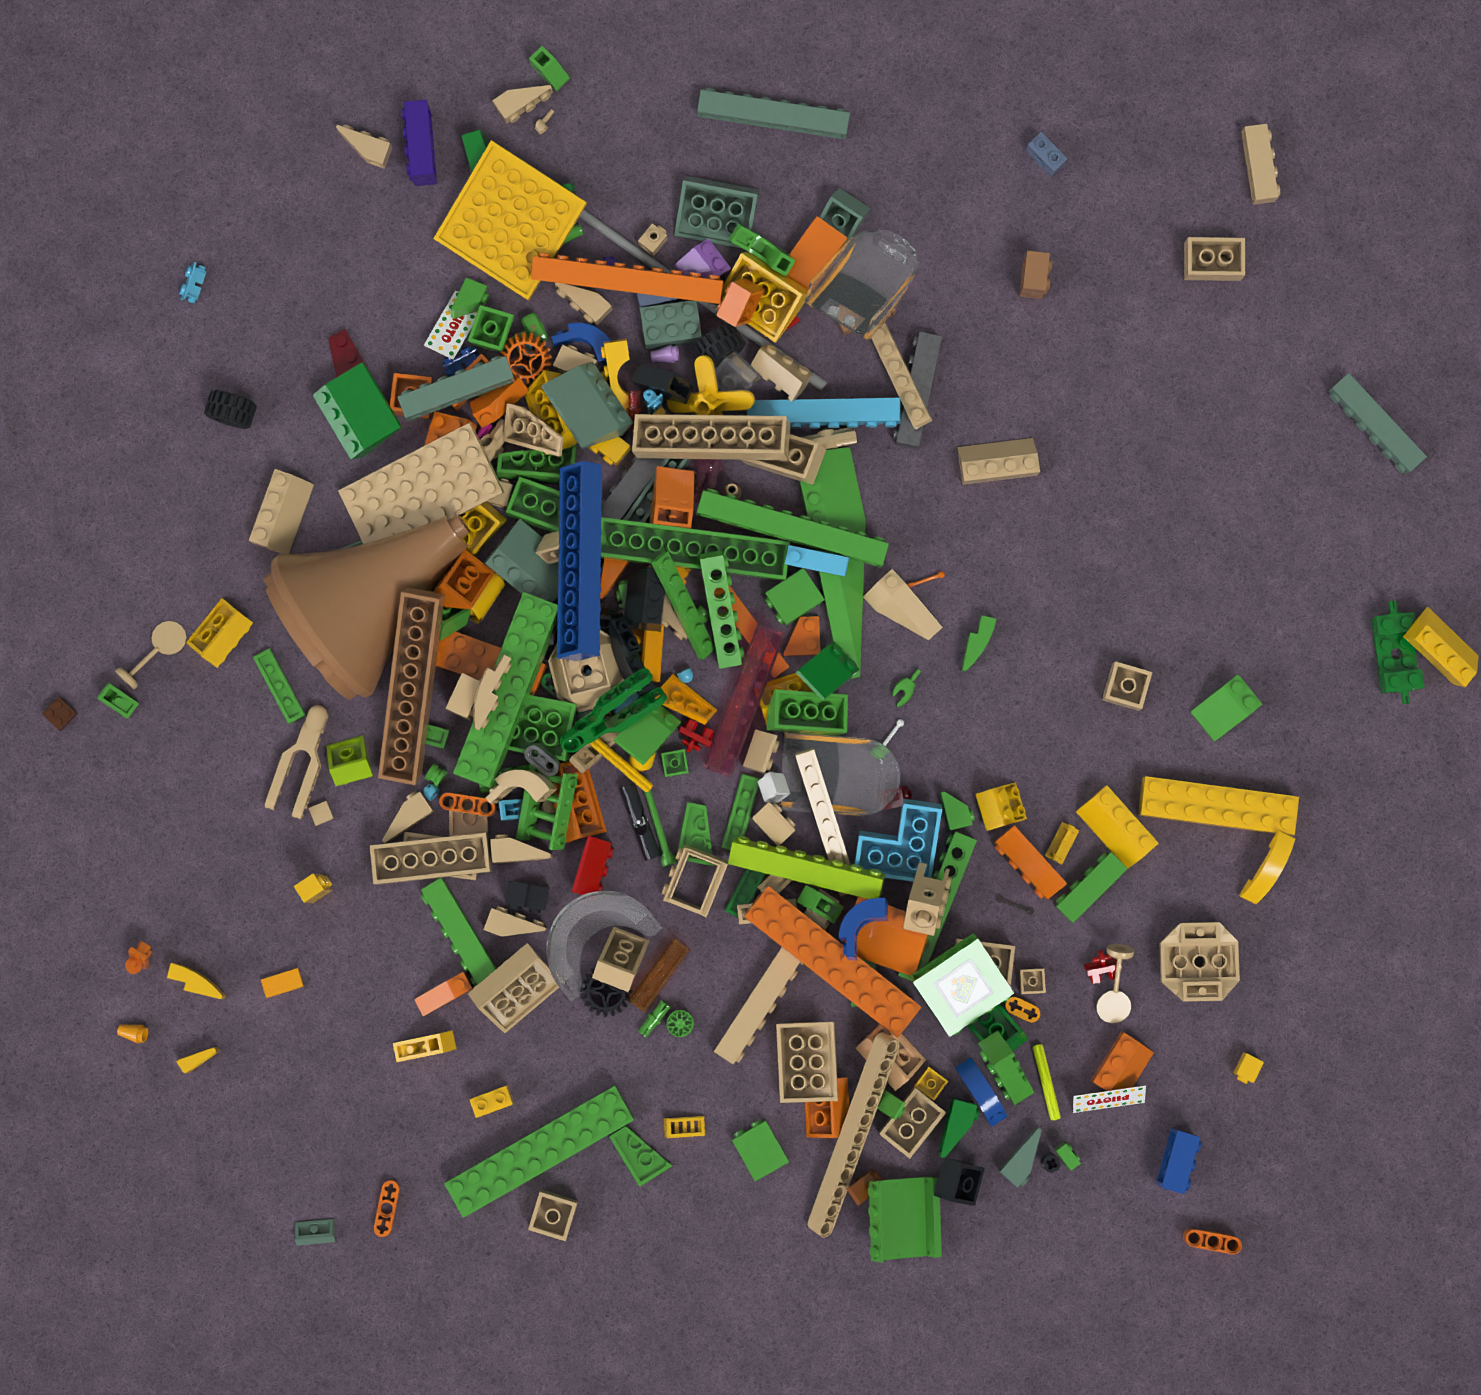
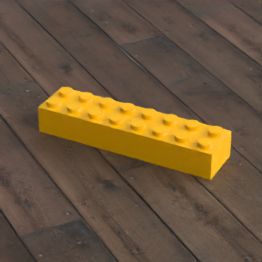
[1138,776,1299,836]

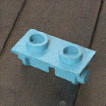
[179,262,206,304]
[643,389,663,415]

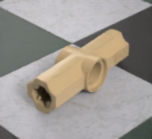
[480,419,505,462]
[801,428,857,450]

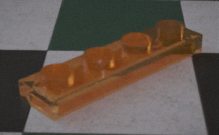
[629,938,690,1012]

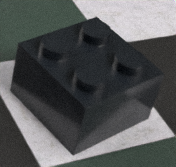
[934,1158,985,1206]

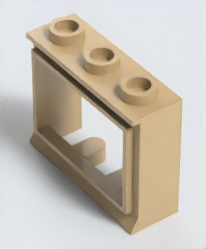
[661,844,728,917]

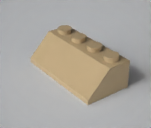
[957,438,1040,485]
[249,469,314,554]

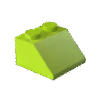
[326,735,373,786]

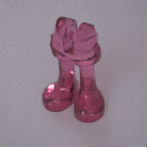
[694,459,723,503]

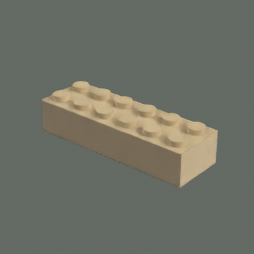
[370,833,492,885]

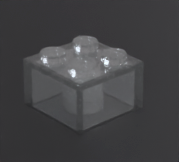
[715,351,762,392]

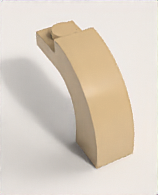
[569,732,620,774]
[486,770,557,804]

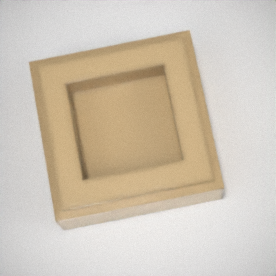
[309,801,334,826]

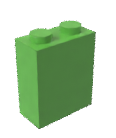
[764,568,825,626]
[732,1119,789,1181]

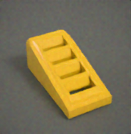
[176,1047,220,1074]
[664,1116,705,1138]

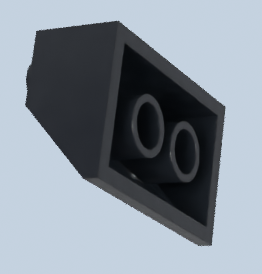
[624,568,665,632]

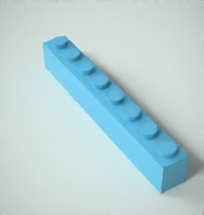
[747,398,901,429]

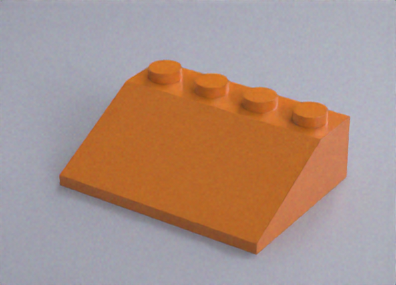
[844,897,929,976]

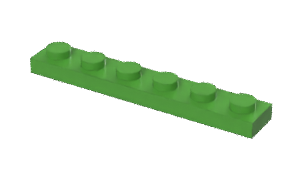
[651,551,716,659]

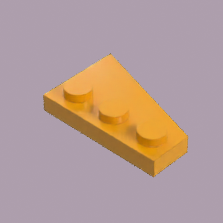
[655,674,717,725]

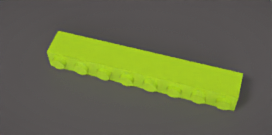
[728,836,886,899]

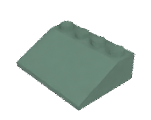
[674,176,760,249]
[541,361,633,449]
[483,519,559,603]

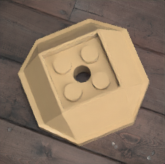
[548,629,624,712]
[1159,922,1240,1002]

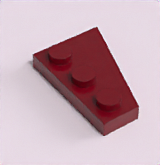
[328,329,373,378]

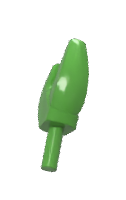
[892,669,921,707]

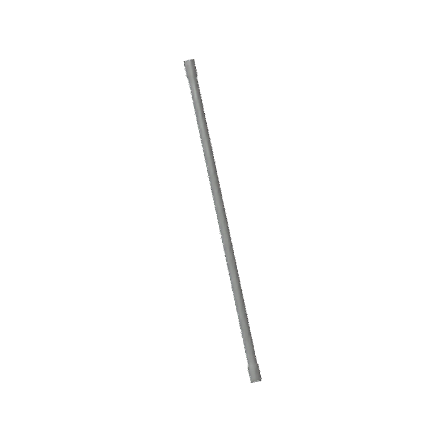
[579,209,828,391]

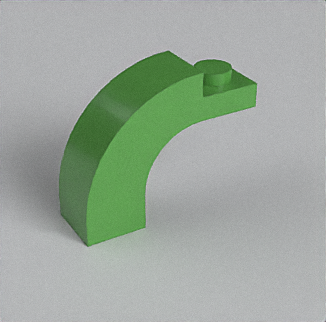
[729,223,796,276]

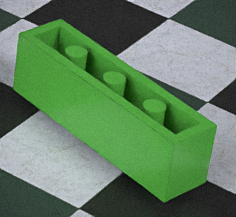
[1055,852,1128,923]

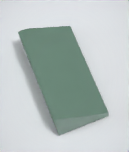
[295,1219,336,1246]

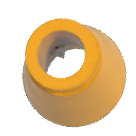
[117,1024,148,1044]

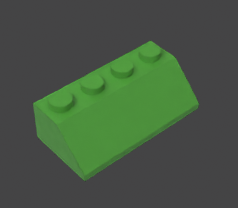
[767,689,848,735]

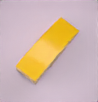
[167,963,226,999]

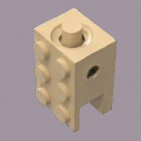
[903,862,952,936]

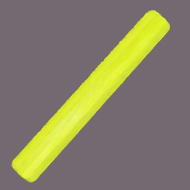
[1032,1044,1061,1121]

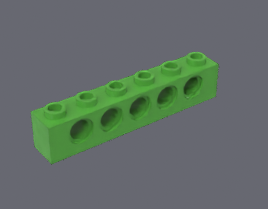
[699,550,745,669]

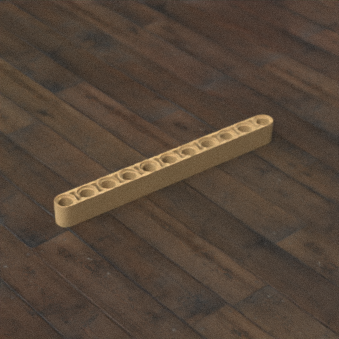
[808,1032,900,1238]

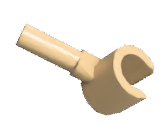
[535,109,554,135]

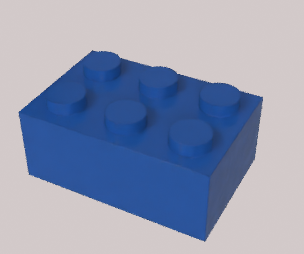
[1156,1128,1202,1194]

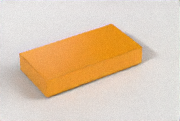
[261,968,304,998]

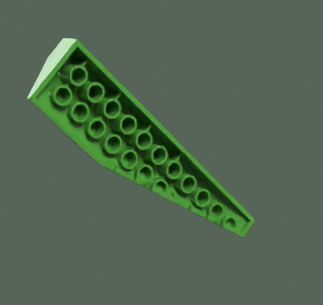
[799,447,866,679]

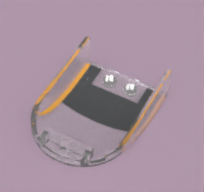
[805,229,919,341]
[779,732,900,816]

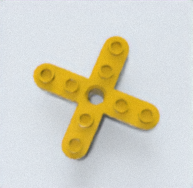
[667,355,755,415]

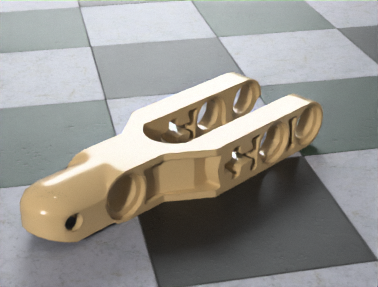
[265,705,329,820]

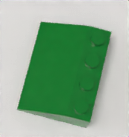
[313,362,402,460]

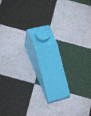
[785,545,849,576]

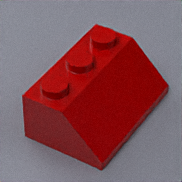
[572,836,614,899]

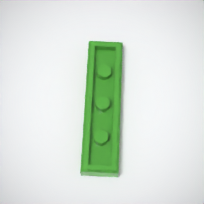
[253,648,306,724]
[721,774,760,850]

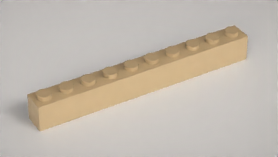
[714,889,840,1064]

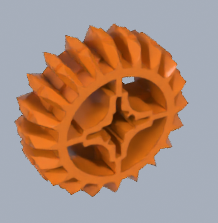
[501,332,552,383]

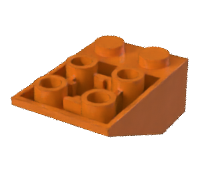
[649,466,694,529]

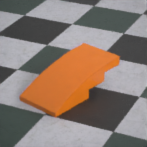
[787,216,848,292]

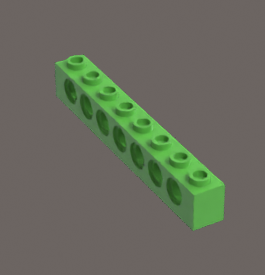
[897,831,977,981]

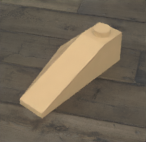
[503,403,564,456]
[863,569,943,640]

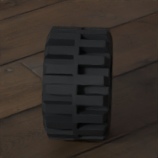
[693,324,746,368]
[204,390,257,429]

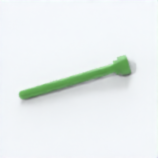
[643,777,677,867]

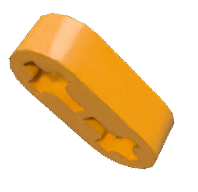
[1005,997,1040,1023]

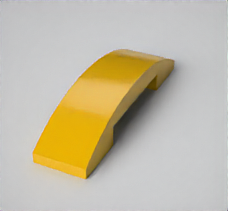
[1239,830,1295,904]

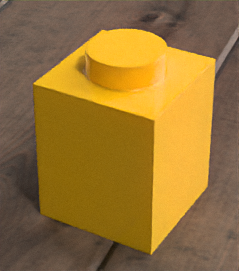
[1233,1052,1264,1084]

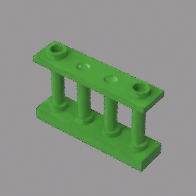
[516,763,578,850]

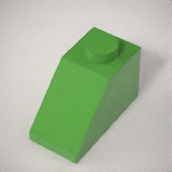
[451,278,489,319]
[940,792,975,831]
[797,885,844,924]

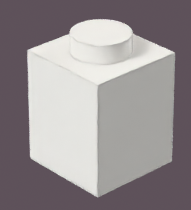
[758,771,790,803]

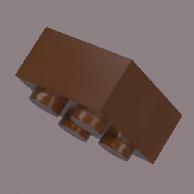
[42,697,78,731]

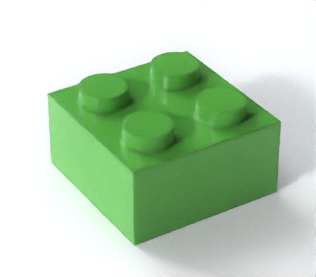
[661,749,689,778]
[1054,1142,1081,1171]

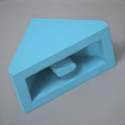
[499,799,523,821]

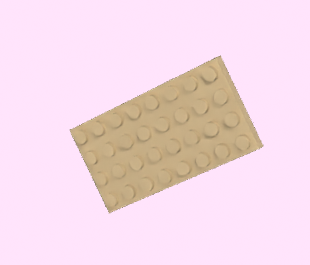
[338,423,505,544]

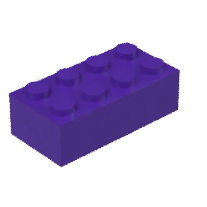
[401,100,437,186]

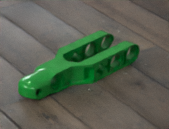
[560,668,667,752]

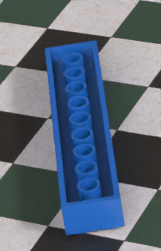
[557,461,602,661]

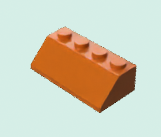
[551,762,607,843]
[994,826,1067,900]

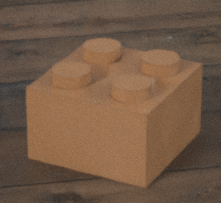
[1019,251,1053,299]

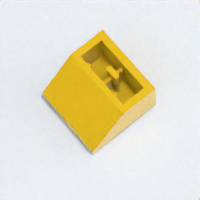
[975,782,1027,831]

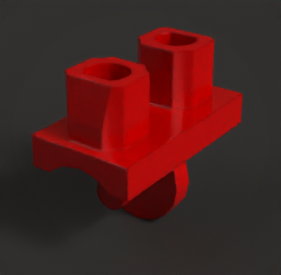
[679,719,714,753]
[1084,950,1122,984]

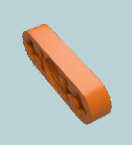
[374,1180,400,1237]

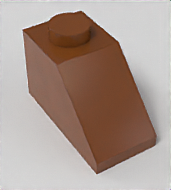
[847,1168,883,1206]

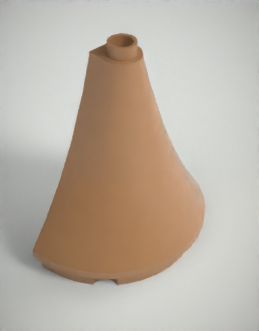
[263,514,470,700]

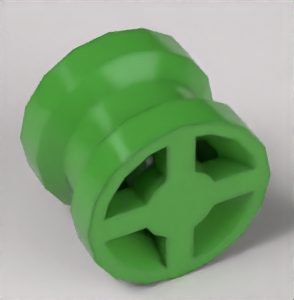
[424,763,448,787]

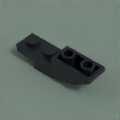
[609,616,655,695]

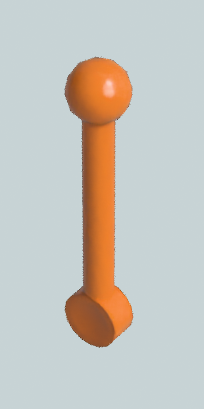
[907,571,945,588]

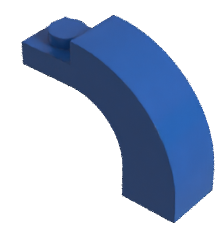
[551,323,610,366]
[839,898,888,961]
[955,1058,1008,1127]

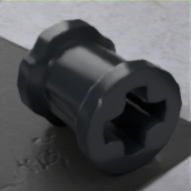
[1041,1154,1061,1173]

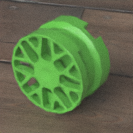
[667,1010,694,1037]

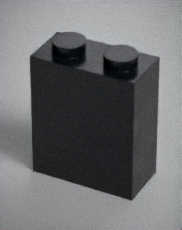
[631,364,693,404]

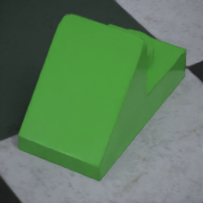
[97,682,139,719]

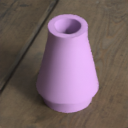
[651,344,680,363]

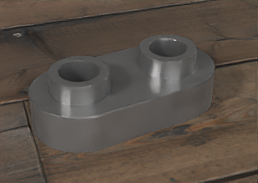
[524,743,560,776]

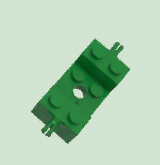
[1371,601,1425,705]

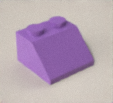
[674,238,731,280]

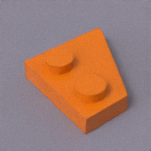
[784,616,820,656]

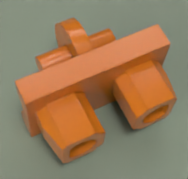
[125,941,152,974]

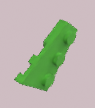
[678,802,714,866]
[609,1126,672,1187]

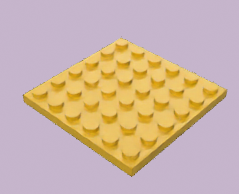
[433,140,588,300]

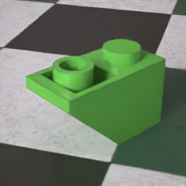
[529,46,570,92]

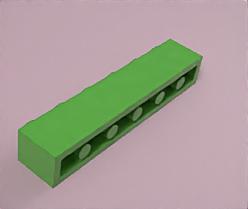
[421,878,497,986]

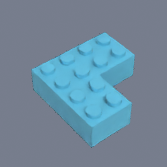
[854,799,942,882]

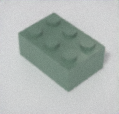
[640,300,702,350]

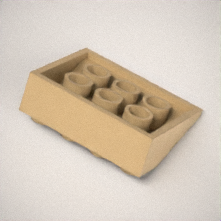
[468,943,564,1033]
[776,1022,838,1103]

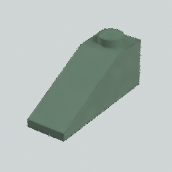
[998,1127,1042,1188]

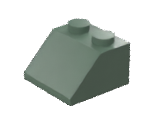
[819,188,871,246]

